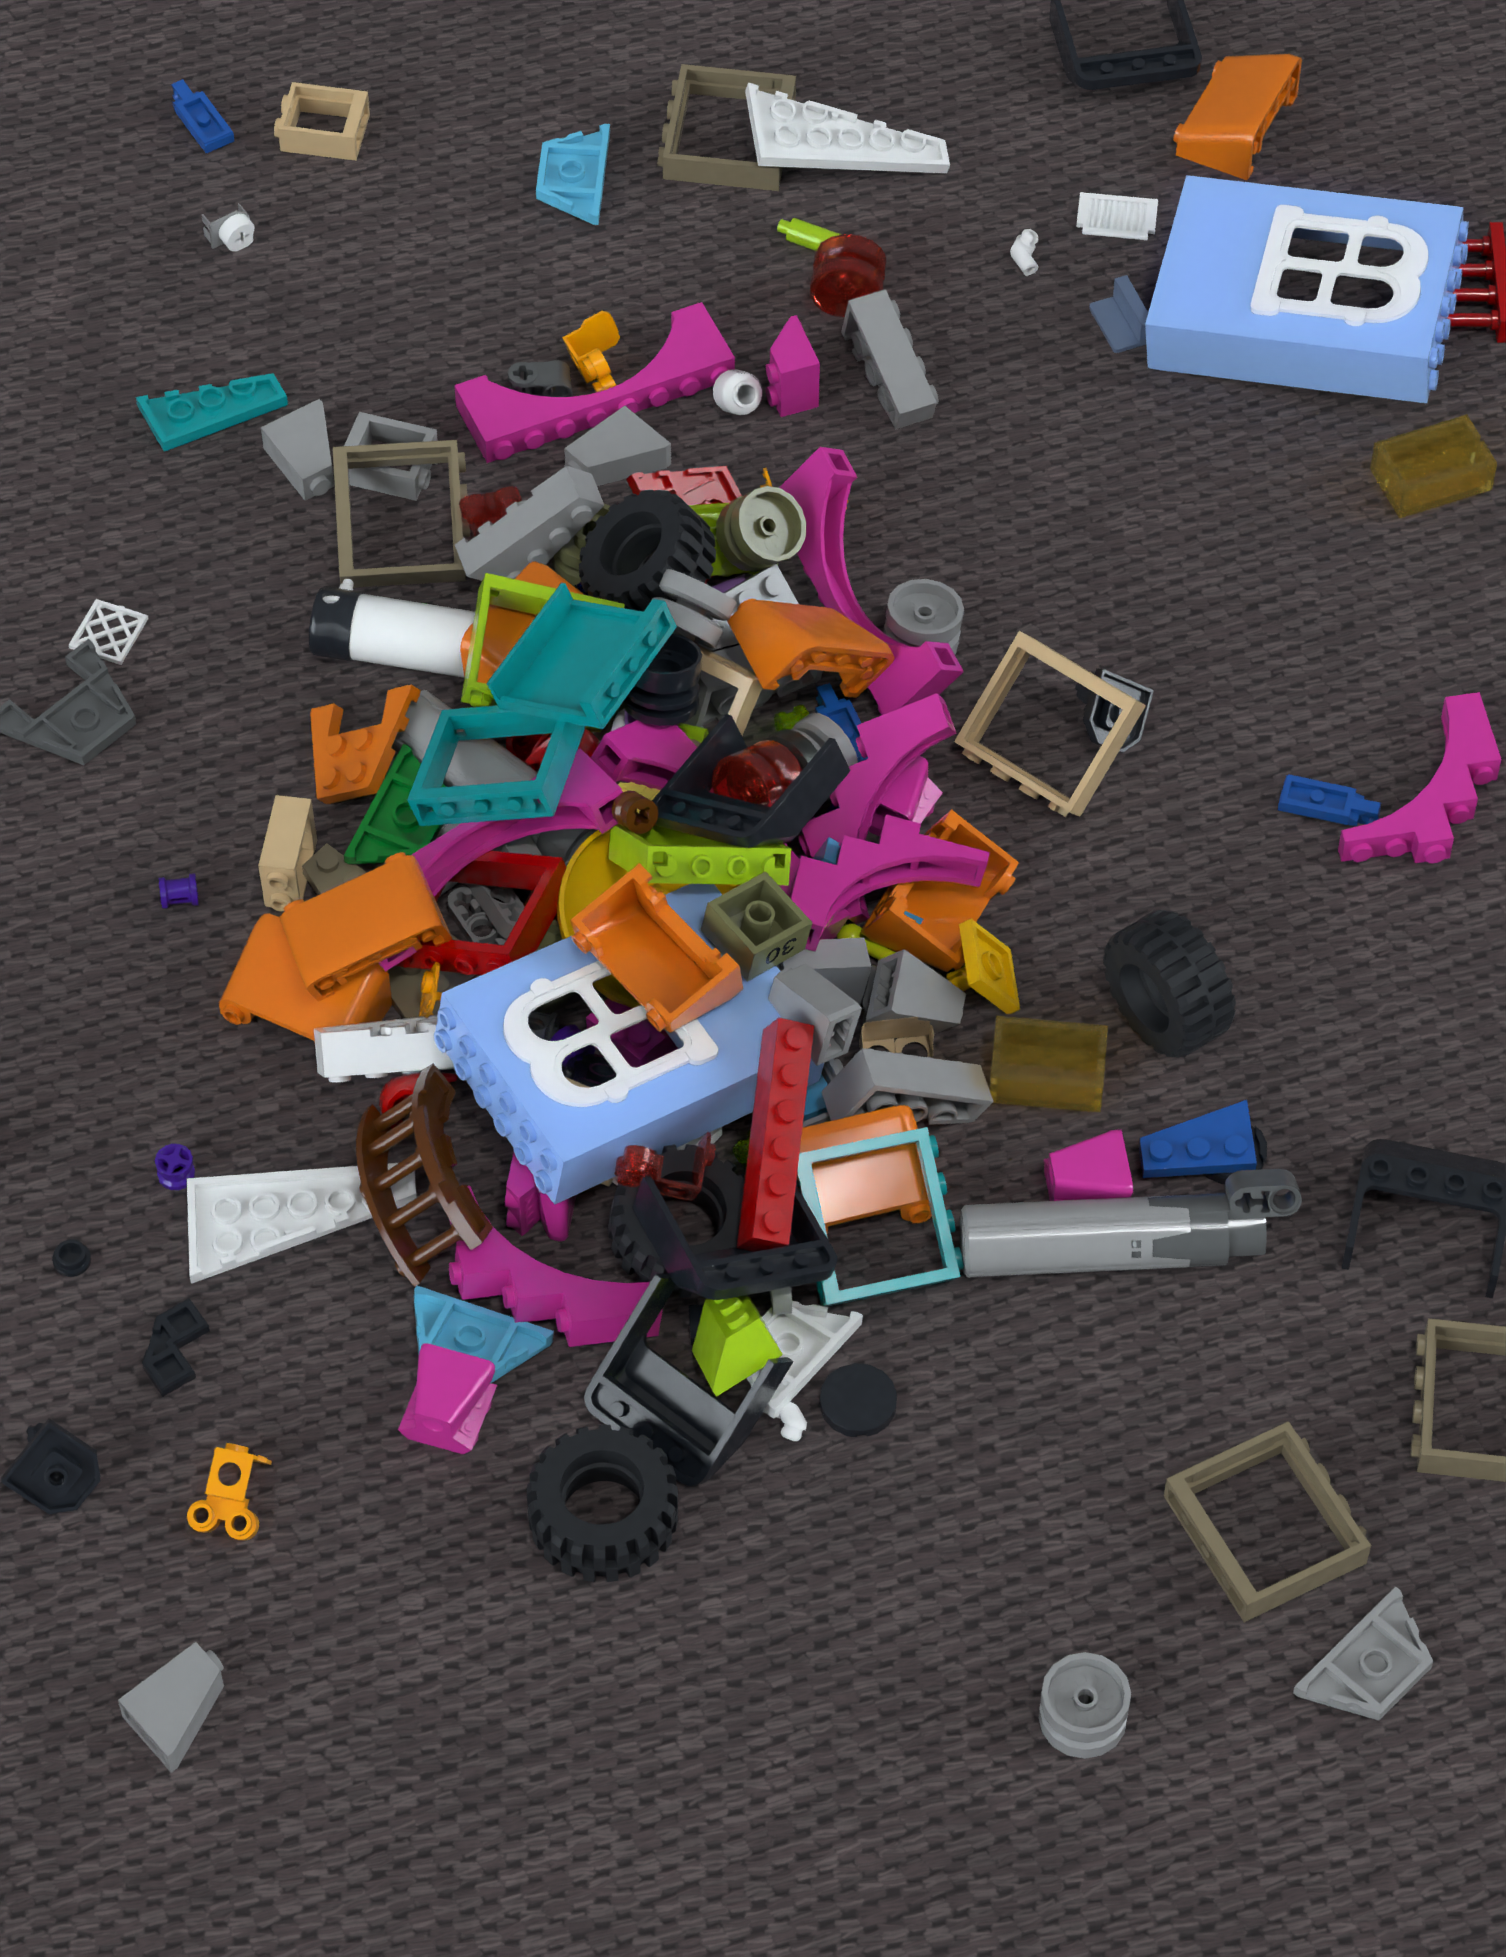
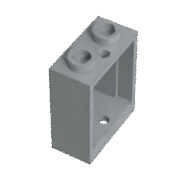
[344,412,438,501]

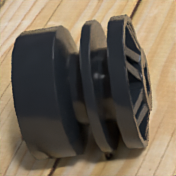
[623,634,702,726]

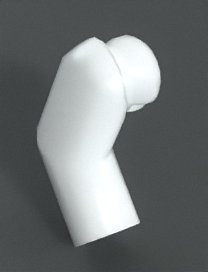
[763,1402,807,1441]

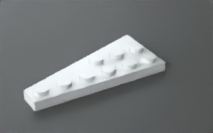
[745,83,950,173]

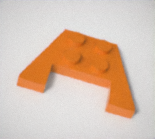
[310,684,421,804]

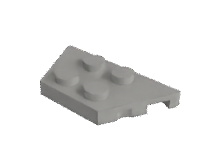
[1293,1587,1433,1721]

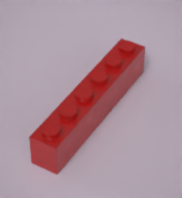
[737,1017,814,1252]

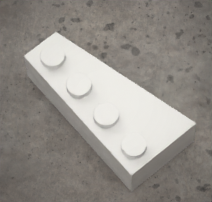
[314,1015,454,1082]

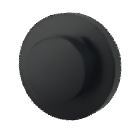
[52,1239,91,1277]

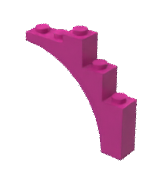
[1338,692,1502,863]
[799,693,956,924]
[790,814,990,952]
[449,1186,662,1347]

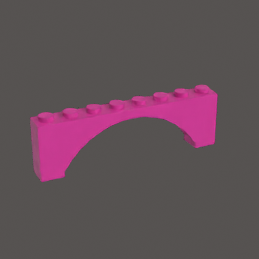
[454,302,735,463]
[779,447,964,715]
[591,720,851,939]
[378,748,623,972]

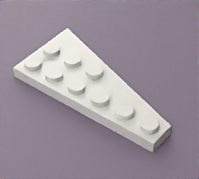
[187,1163,416,1284]

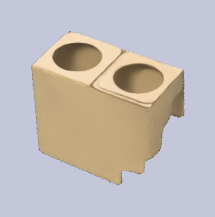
[859,1017,934,1058]

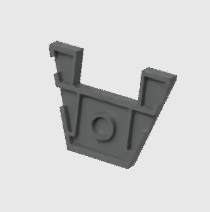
[0,639,136,765]

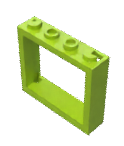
[461,573,625,733]
[608,824,791,885]

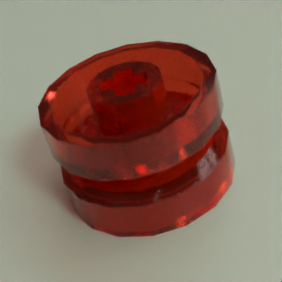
[810,234,886,317]
[712,740,802,807]

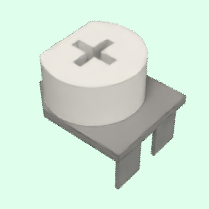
[202,203,255,252]

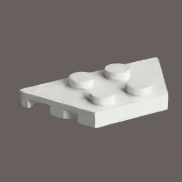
[747,1301,863,1419]

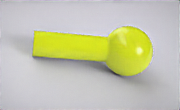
[837,924,896,960]

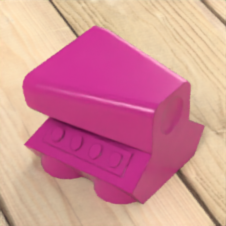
[869,756,943,836]
[1044,1129,1133,1201]
[505,1153,577,1242]
[398,1343,497,1454]

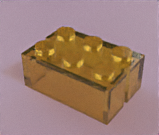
[1370,414,1497,518]
[990,1016,1108,1112]

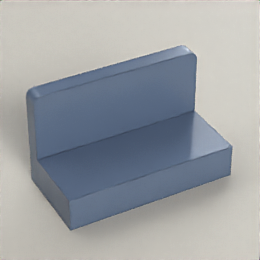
[1089,275,1148,353]

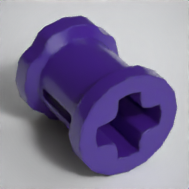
[159,873,199,909]

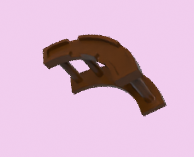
[356,1063,493,1287]

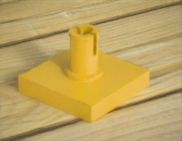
[947,919,1020,1014]

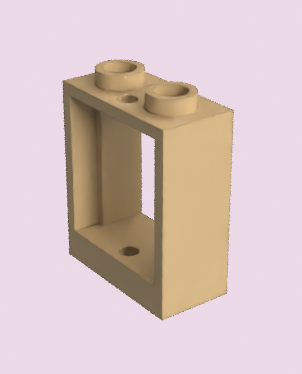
[274,82,370,161]
[258,795,317,911]

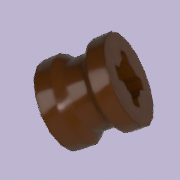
[612,791,658,834]

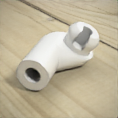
[1010,229,1038,276]

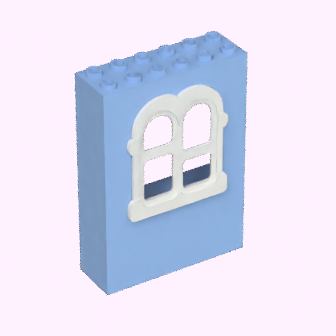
[1145,175,1469,403]
[434,884,824,1205]

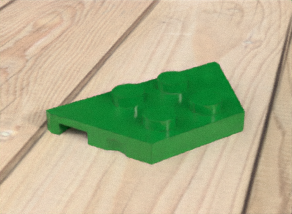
[344,744,446,864]

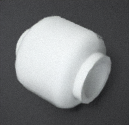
[713,369,762,415]

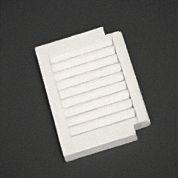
[1076,192,1158,240]

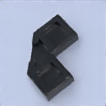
[142,1298,210,1397]

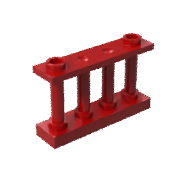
[1447,222,1506,343]

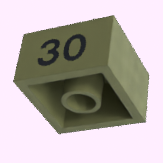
[701,871,813,981]

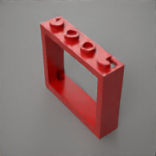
[395,851,570,975]

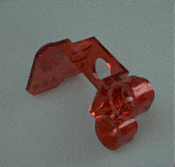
[459,486,522,537]
[614,1132,716,1201]

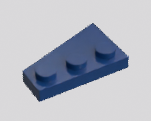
[1139,1100,1257,1178]

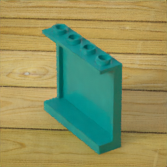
[487,583,677,729]

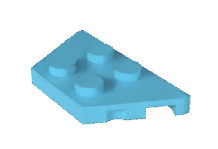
[536,124,610,225]
[414,1286,554,1383]

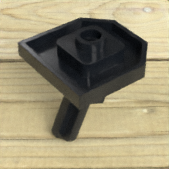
[1075,668,1154,753]
[1,1418,101,1514]

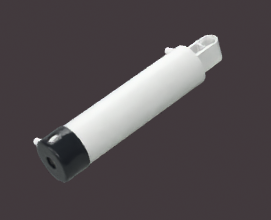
[309,579,475,678]

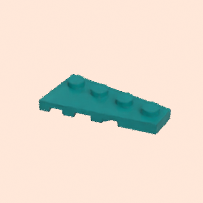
[136,373,288,452]

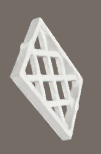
[69,599,148,665]

